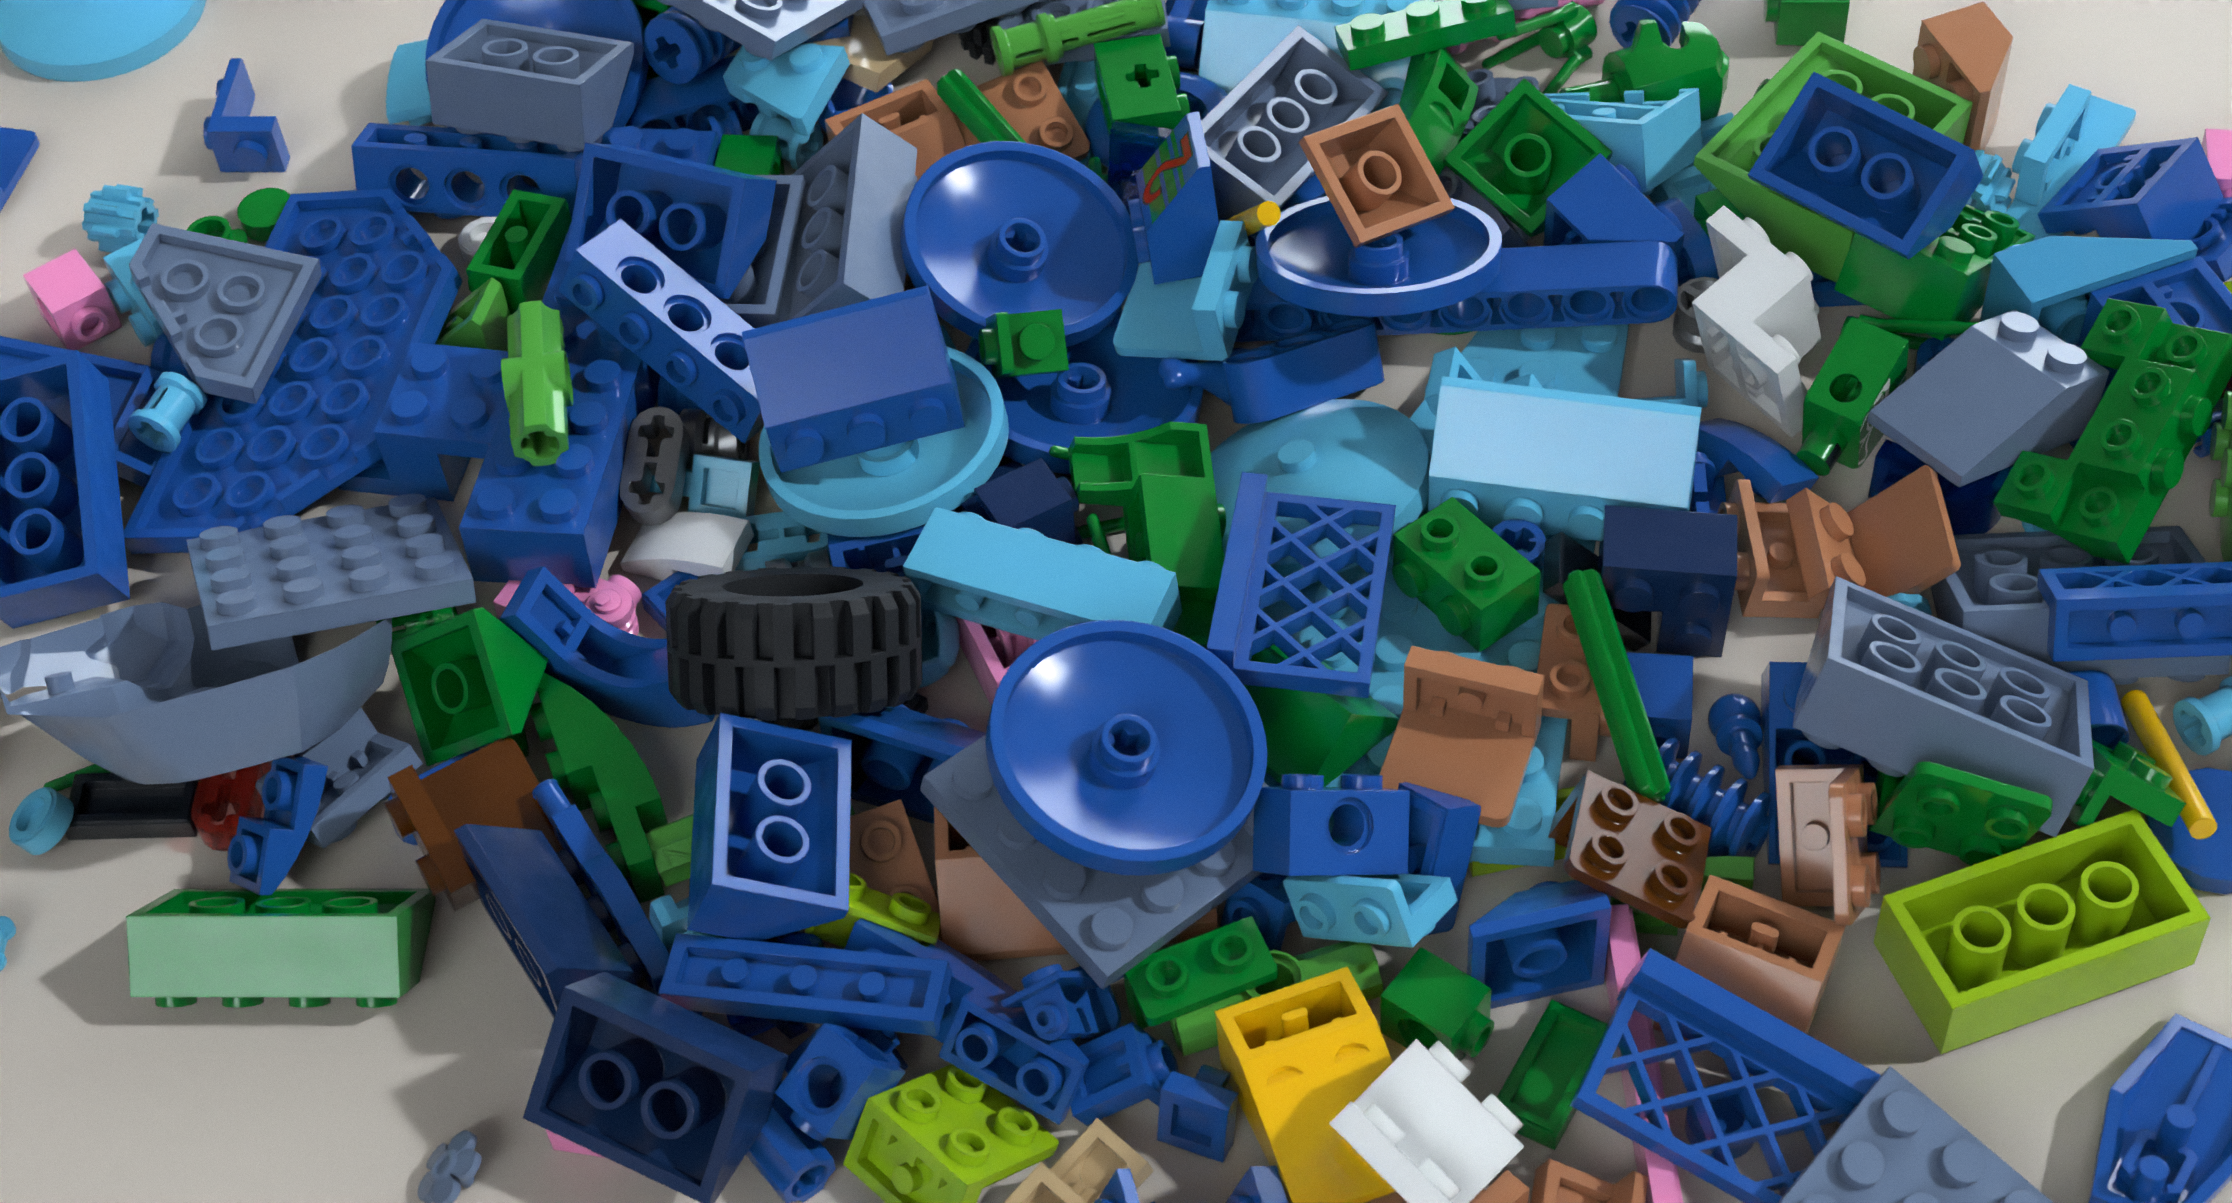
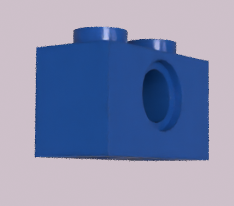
[1252,774,1410,876]

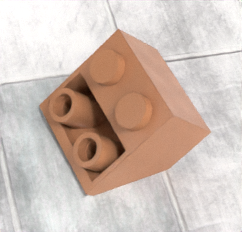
[1912,1,2013,151]
[825,79,966,175]
[934,806,1069,961]
[1653,874,1846,1041]

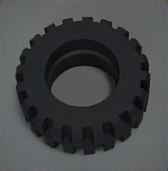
[666,566,923,720]

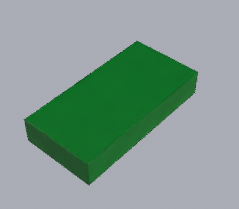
[1496,999,1608,1150]

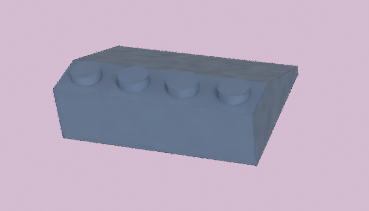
[1931,526,2230,685]
[1793,576,2094,838]

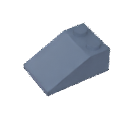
[1867,309,2110,487]

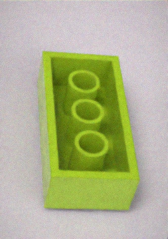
[1873,809,2211,1054]

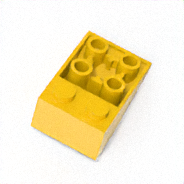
[1215,966,1396,1203]

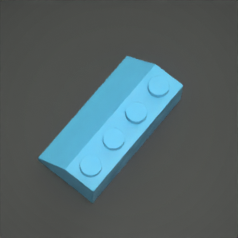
[1198,0,1436,94]
[1428,376,1702,541]

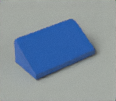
[1398,782,1481,935]

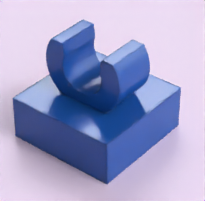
[1157,1064,1239,1163]

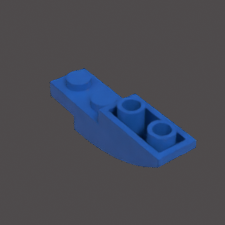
[844,918,1090,1125]

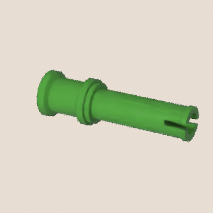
[990,0,1165,77]

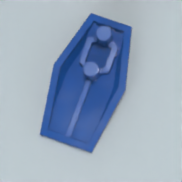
[2088,1013,2232,1203]

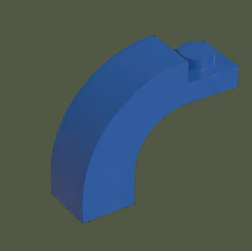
[499,566,716,728]

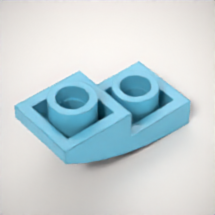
[386,39,432,126]

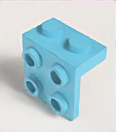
[1113,220,1258,361]

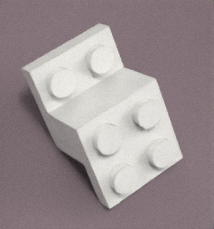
[1692,206,1822,438]
[1329,1039,1524,1203]

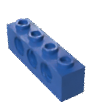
[351,123,584,219]
[558,219,764,444]

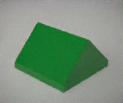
[1443,78,1612,238]
[391,607,548,766]
[1244,645,1399,787]

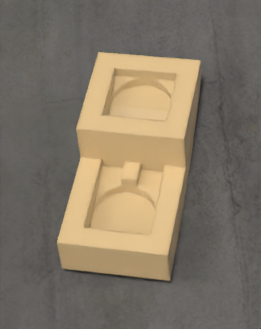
[1004,1118,1154,1203]

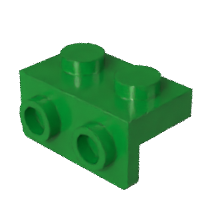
[2068,740,2186,828]
[1123,916,1278,1029]

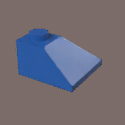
[1467,880,1612,1009]

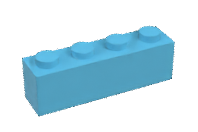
[903,507,1182,641]

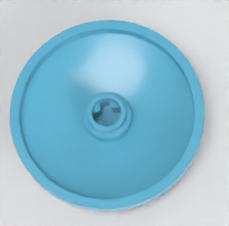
[0,0,206,82]
[758,346,1009,537]
[1211,399,1431,578]

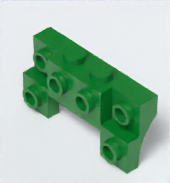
[1993,298,2232,564]
[1068,421,1226,649]

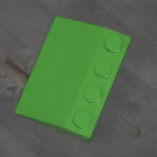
[1693,32,1973,283]

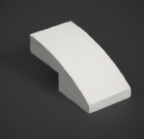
[620,512,754,581]

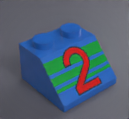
[1128,111,1219,285]

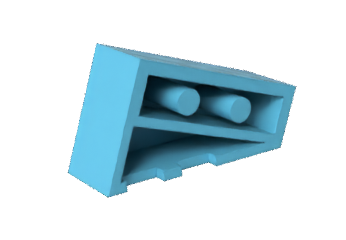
[1488,88,1703,196]

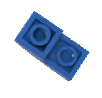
[1697,418,1819,504]
[227,754,328,895]

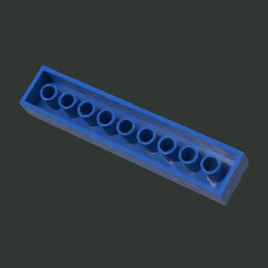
[459,126,720,588]

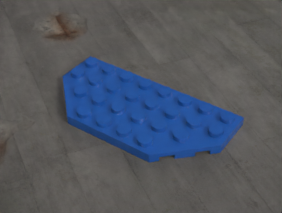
[124,188,463,554]

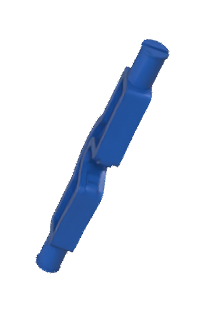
[532,779,703,1016]

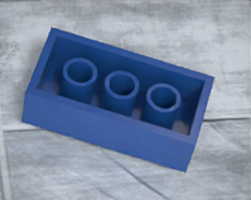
[0,350,130,629]

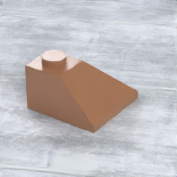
[1299,104,1455,248]

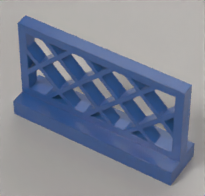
[1206,472,1396,698]
[1570,948,1880,1203]

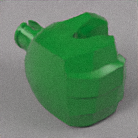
[1559,19,1729,122]

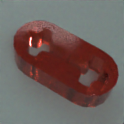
[192,762,271,852]

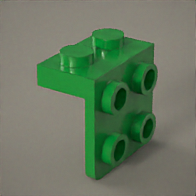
[1869,761,2053,866]

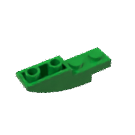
[1398,48,1479,176]
[530,673,668,904]

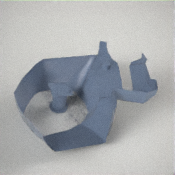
[0,602,392,785]

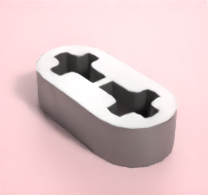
[620,407,690,526]

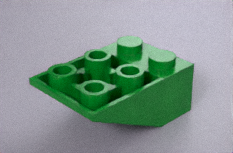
[1834,204,2036,341]

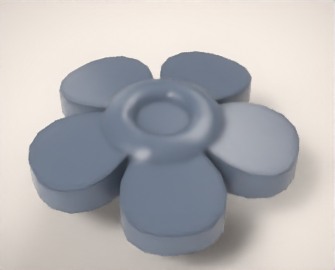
[418,1130,482,1203]

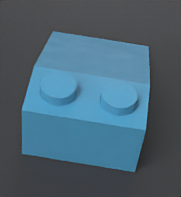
[1979,236,2198,345]

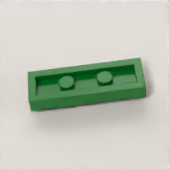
[1334,0,1516,71]

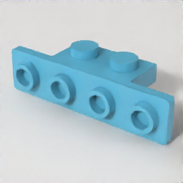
[2005,84,2136,240]

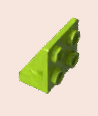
[843,1064,1059,1203]

